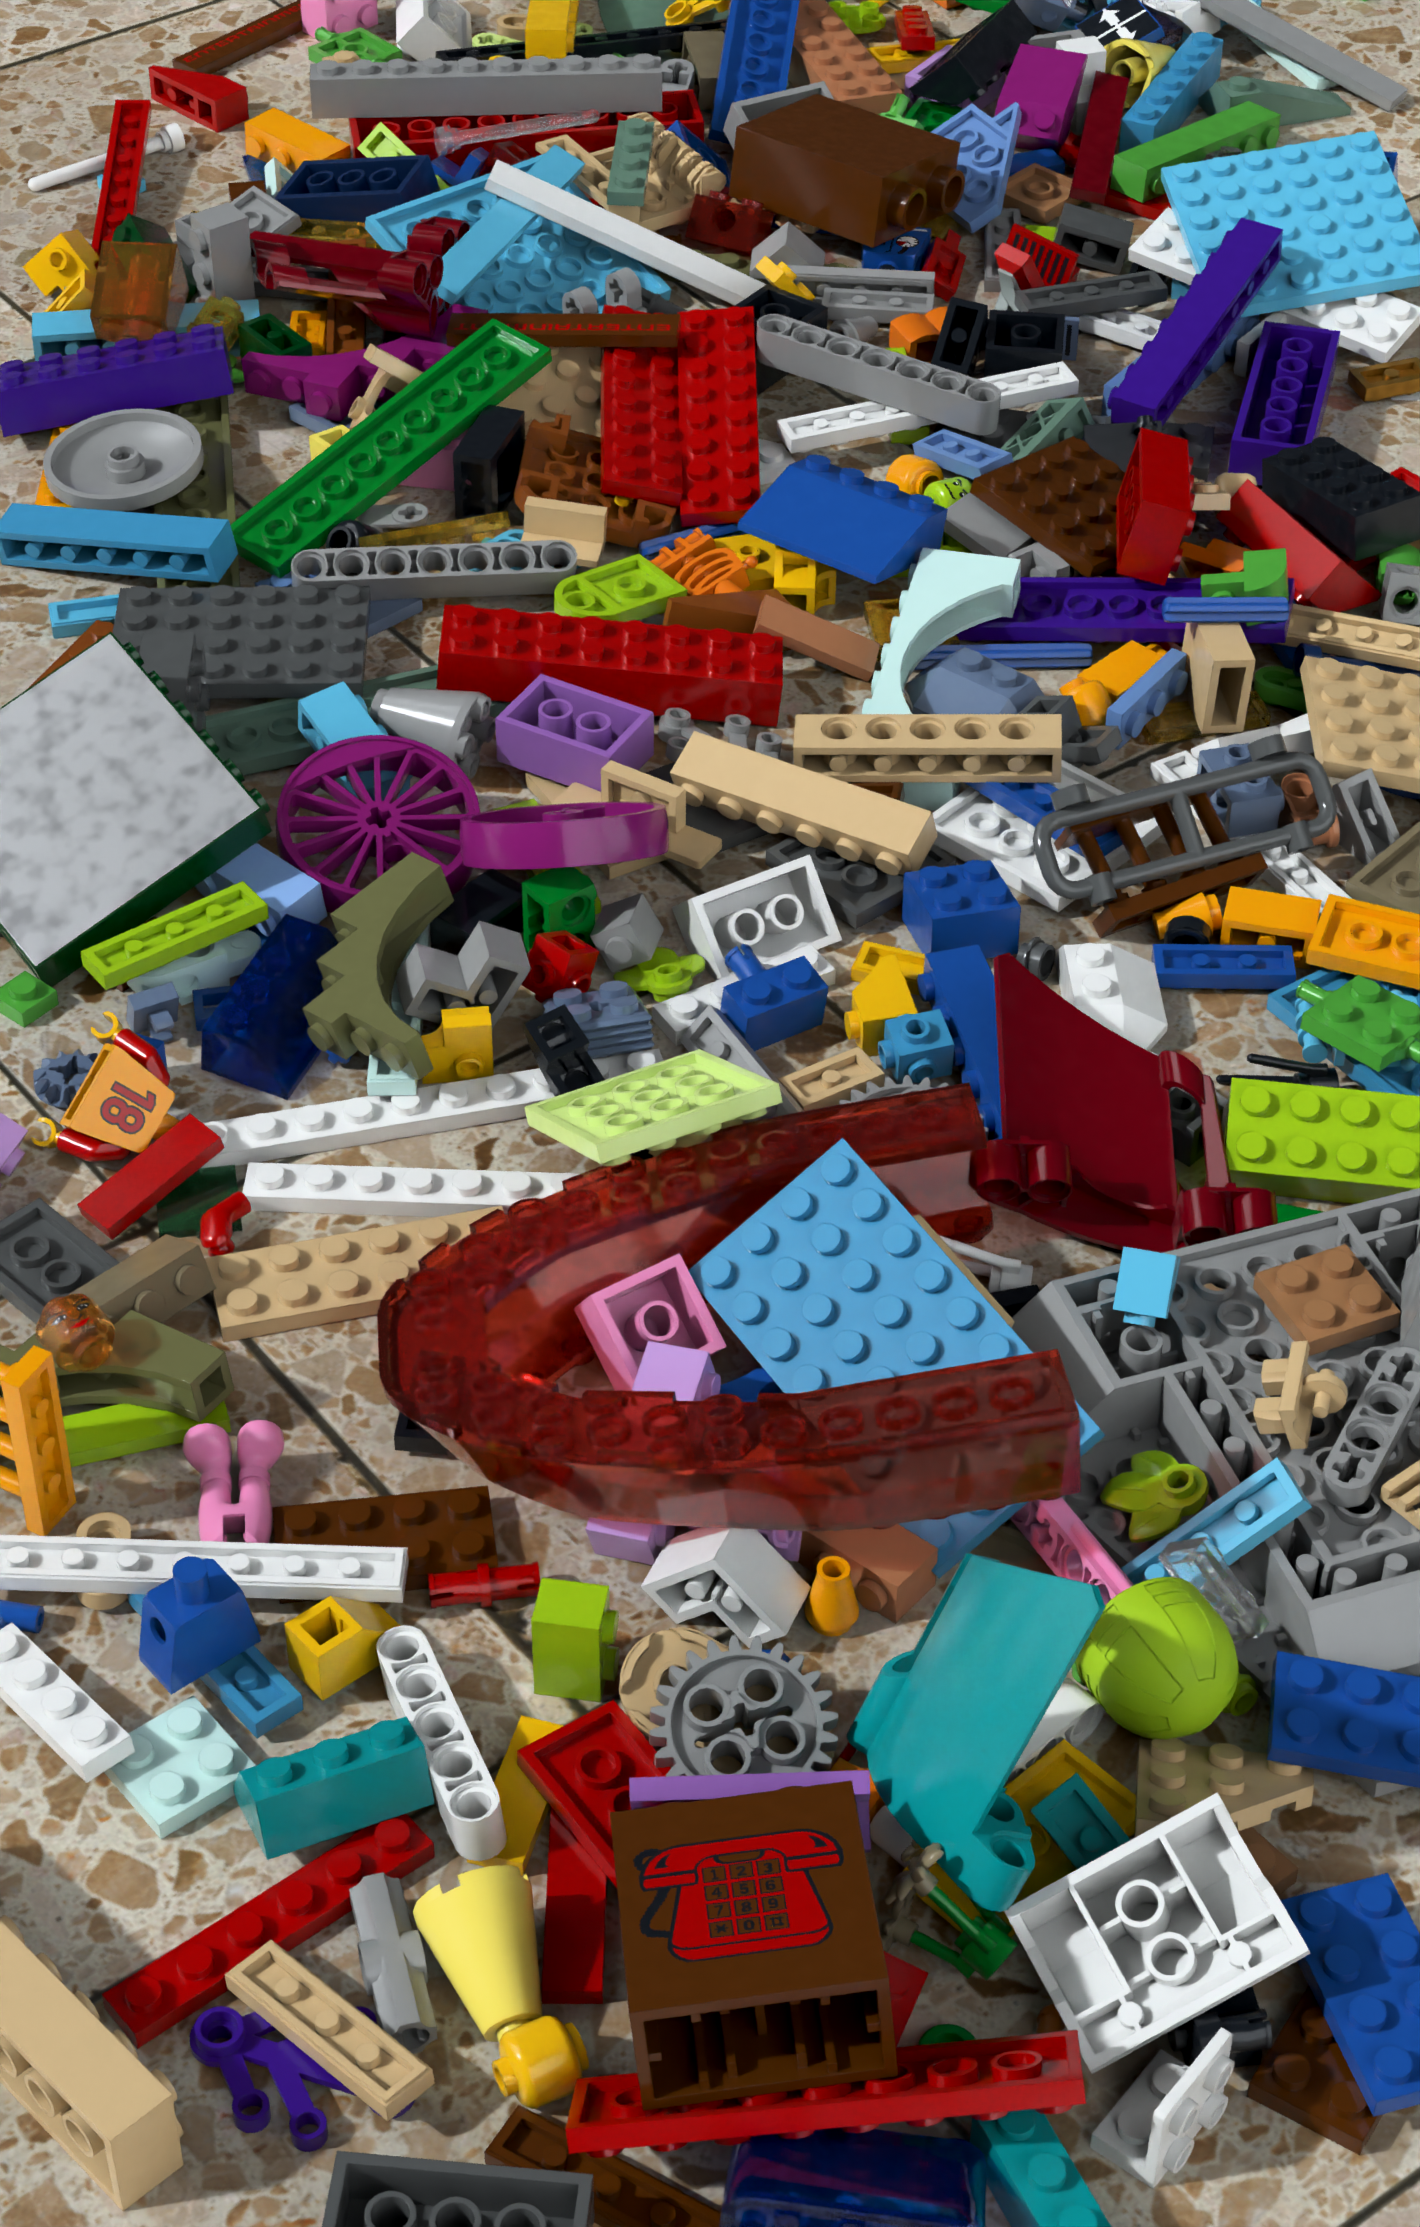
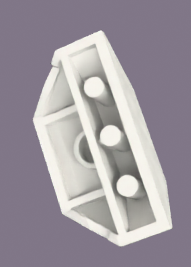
[1055,943,1168,1051]

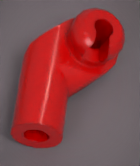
[200,1191,251,1257]

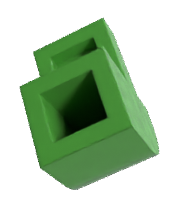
[1201,548,1289,626]

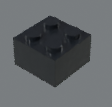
[984,310,1066,377]

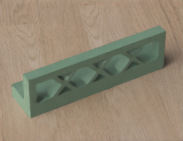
[969,397,1095,484]

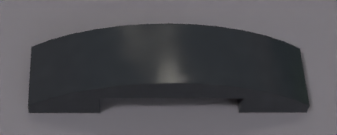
[523,1004,656,1176]

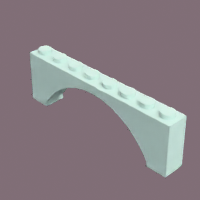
[849,548,1021,811]

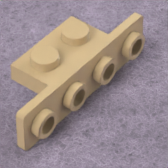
[551,760,722,869]

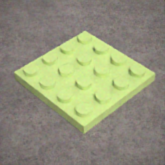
[524,1049,783,1166]

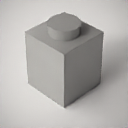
[590,893,664,973]

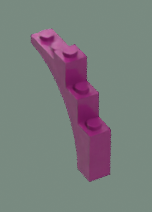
[241,304,489,422]

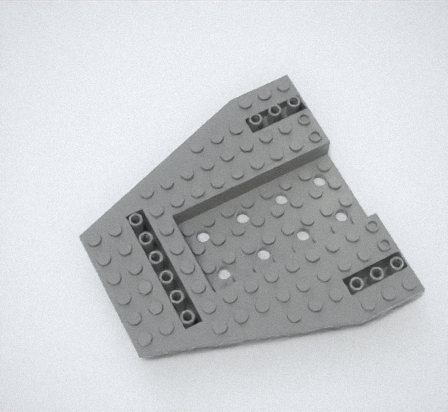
[1012,1188,1420,1798]

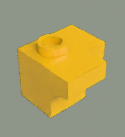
[23,229,101,297]
[774,545,837,615]
[421,1006,494,1084]

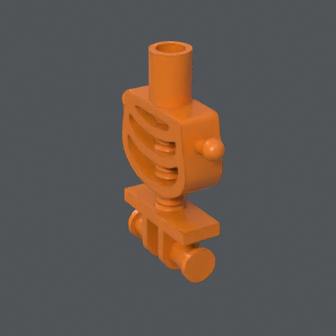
[649,528,758,596]

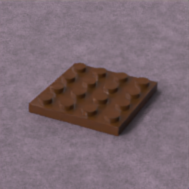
[970,436,1125,577]

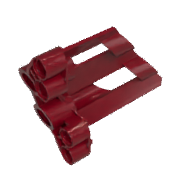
[250,216,470,338]

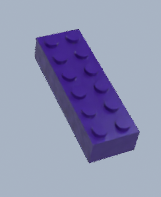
[1228,321,1340,485]
[0,324,234,437]

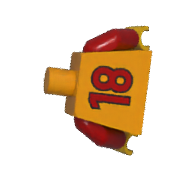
[31,1011,180,1162]

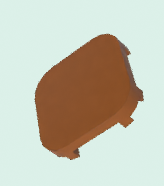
[514,413,677,548]

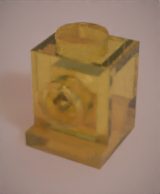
[187,295,244,352]

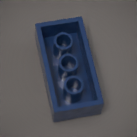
[274,155,440,239]

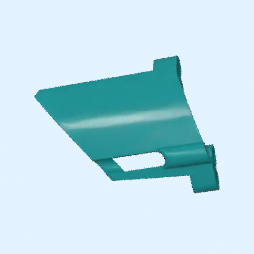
[846,1553,1105,1912]

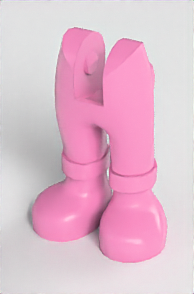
[183,1420,284,1543]

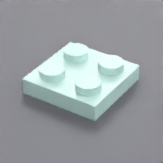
[104,1695,256,1839]

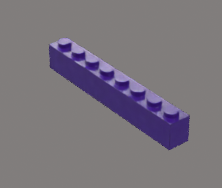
[1107,217,1283,427]

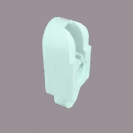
[127,930,263,1006]

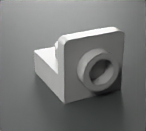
[1008,542,1070,577]

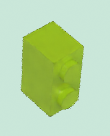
[531,1578,619,1702]

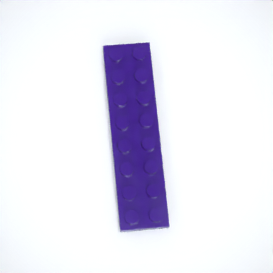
[952,577,1295,645]

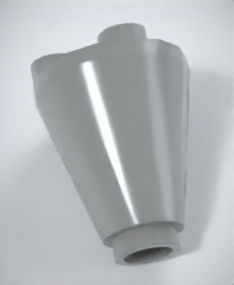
[370,687,496,779]

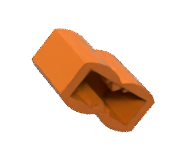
[889,306,948,364]

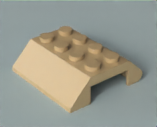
[535,112,726,232]

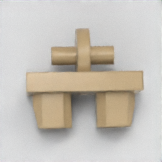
[1253,1341,1348,1449]

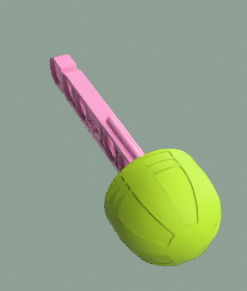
[1010,1484,1239,1740]

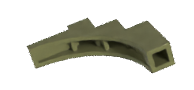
[302,852,454,1080]
[0,1310,234,1422]

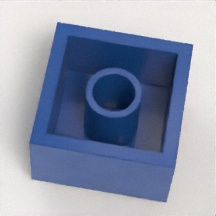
[902,860,1021,959]

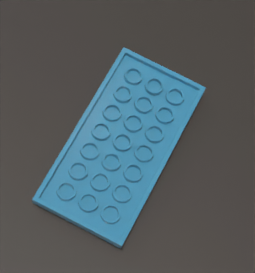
[689,1138,1106,1578]

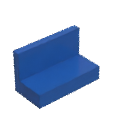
[431,146,492,186]

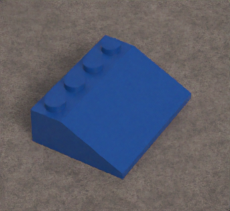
[737,455,948,584]

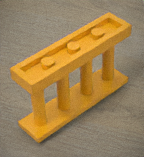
[0,1345,77,1536]

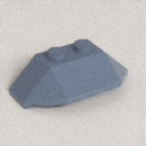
[903,647,1045,714]

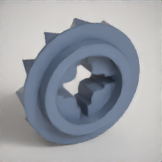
[33,1049,98,1108]

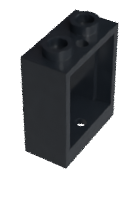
[453,405,525,528]

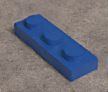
[1151,944,1296,990]

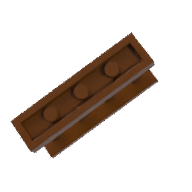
[1054,774,1268,938]

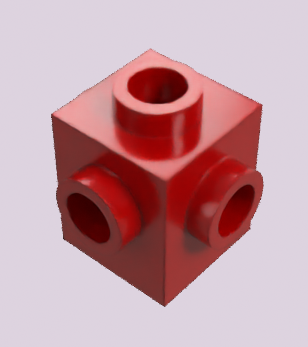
[521,930,600,1003]

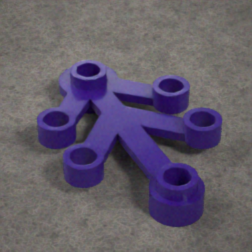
[189,2006,415,2152]

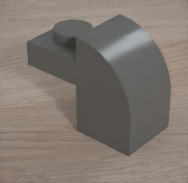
[1018,695,1123,768]

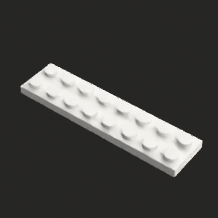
[1128,207,1420,363]

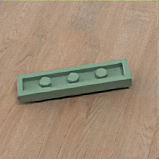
[607,118,654,207]

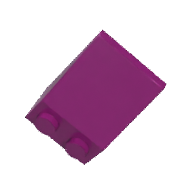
[994,44,1088,154]

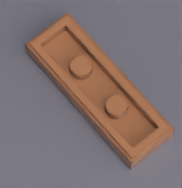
[753,594,880,682]

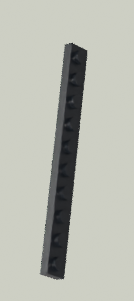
[435,19,727,61]

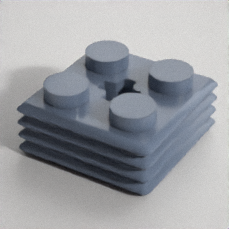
[542,981,655,1059]

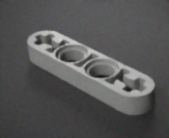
[1320,1347,1420,1508]

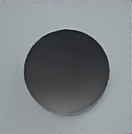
[1164,915,1212,944]

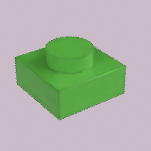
[0,971,59,1028]

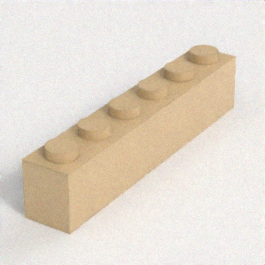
[670,731,938,876]

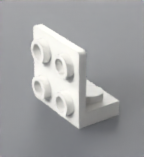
[1090,2027,1235,2189]

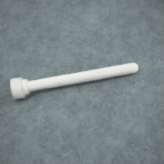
[28,123,185,192]

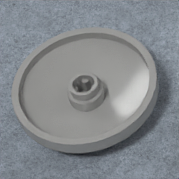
[43,409,204,512]

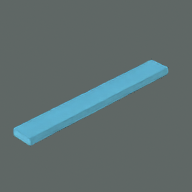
[437,144,585,305]

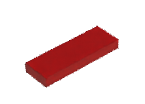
[77,1113,225,1240]

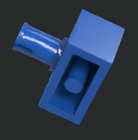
[720,944,829,1051]

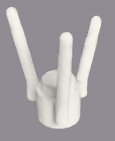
[939,1235,1033,1293]

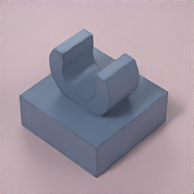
[126,982,179,1043]

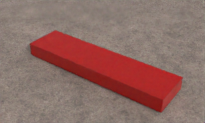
[541,1807,608,2004]

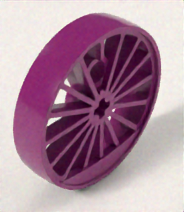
[275,735,480,913]
[459,801,669,869]

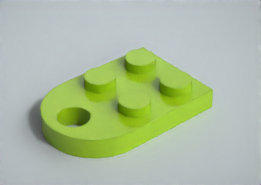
[554,554,687,622]

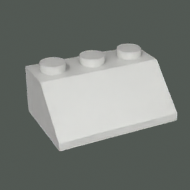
[396,0,472,61]
[672,854,842,980]

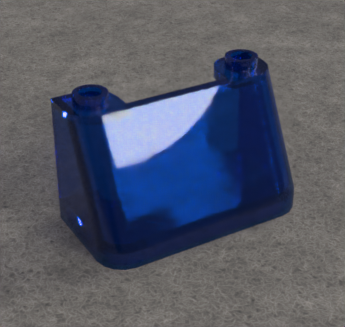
[719,2128,987,2227]

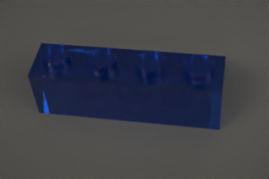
[201,914,339,1100]

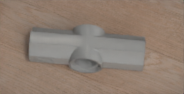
[349,1872,437,2054]

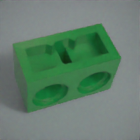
[522,867,597,954]

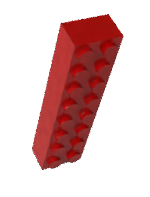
[436,604,783,727]

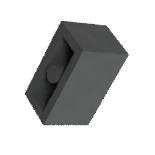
[1053,202,1134,275]

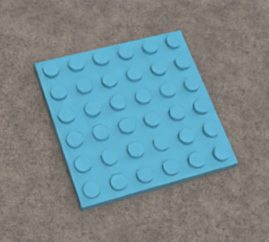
[1161,131,1420,318]
[365,154,672,314]

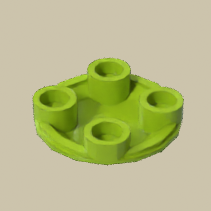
[828,0,887,35]

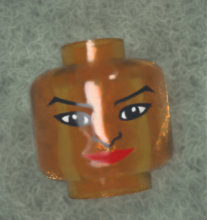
[35,1293,116,1372]

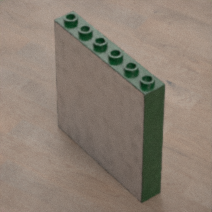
[0,632,272,987]

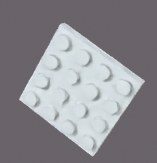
[932,760,1163,912]

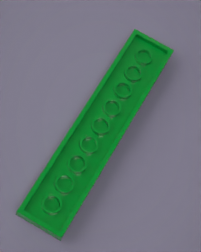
[230,318,552,578]

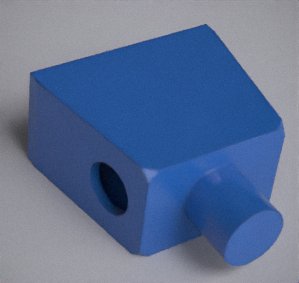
[139,1556,261,1695]

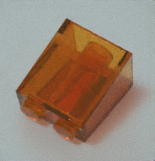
[90,241,189,342]

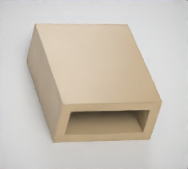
[1182,623,1256,734]

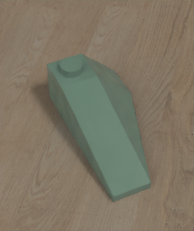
[1198,76,1351,126]

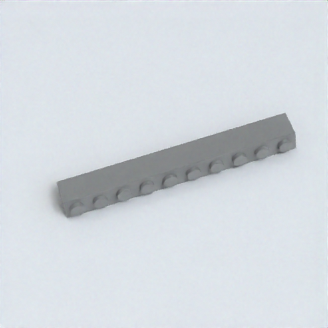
[310,54,662,119]

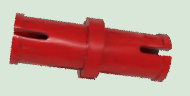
[428,1562,540,1609]

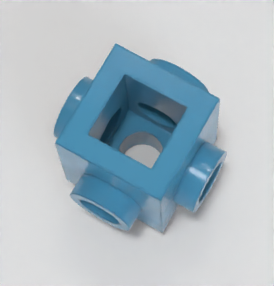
[878,1009,955,1084]

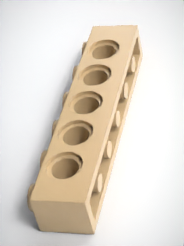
[793,714,1062,783]

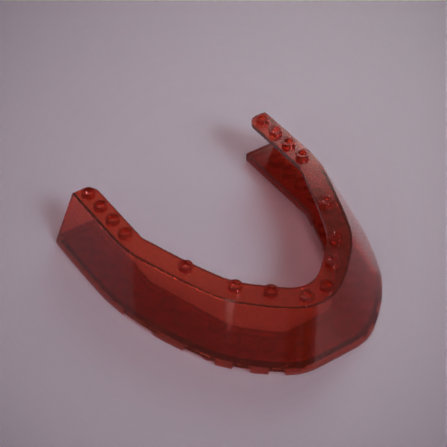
[377,1083,1081,1531]

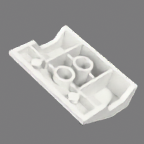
[1004,1792,1311,2074]

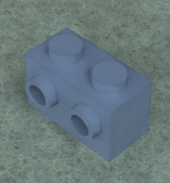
[1197,743,1285,838]

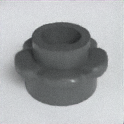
[1016,937,1055,981]

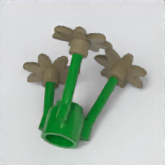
[881,1839,1018,1981]

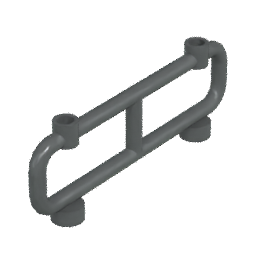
[1032,734,1337,907]

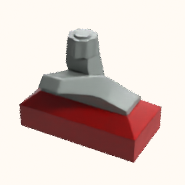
[993,242,1045,311]

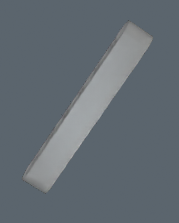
[756,314,1001,435]
[291,540,577,601]

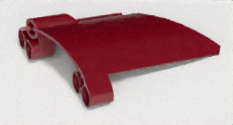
[975,953,1278,1253]

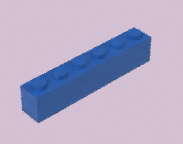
[917,944,1002,1140]

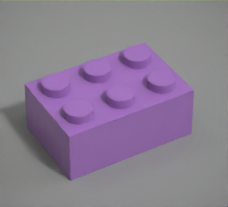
[495,674,654,792]

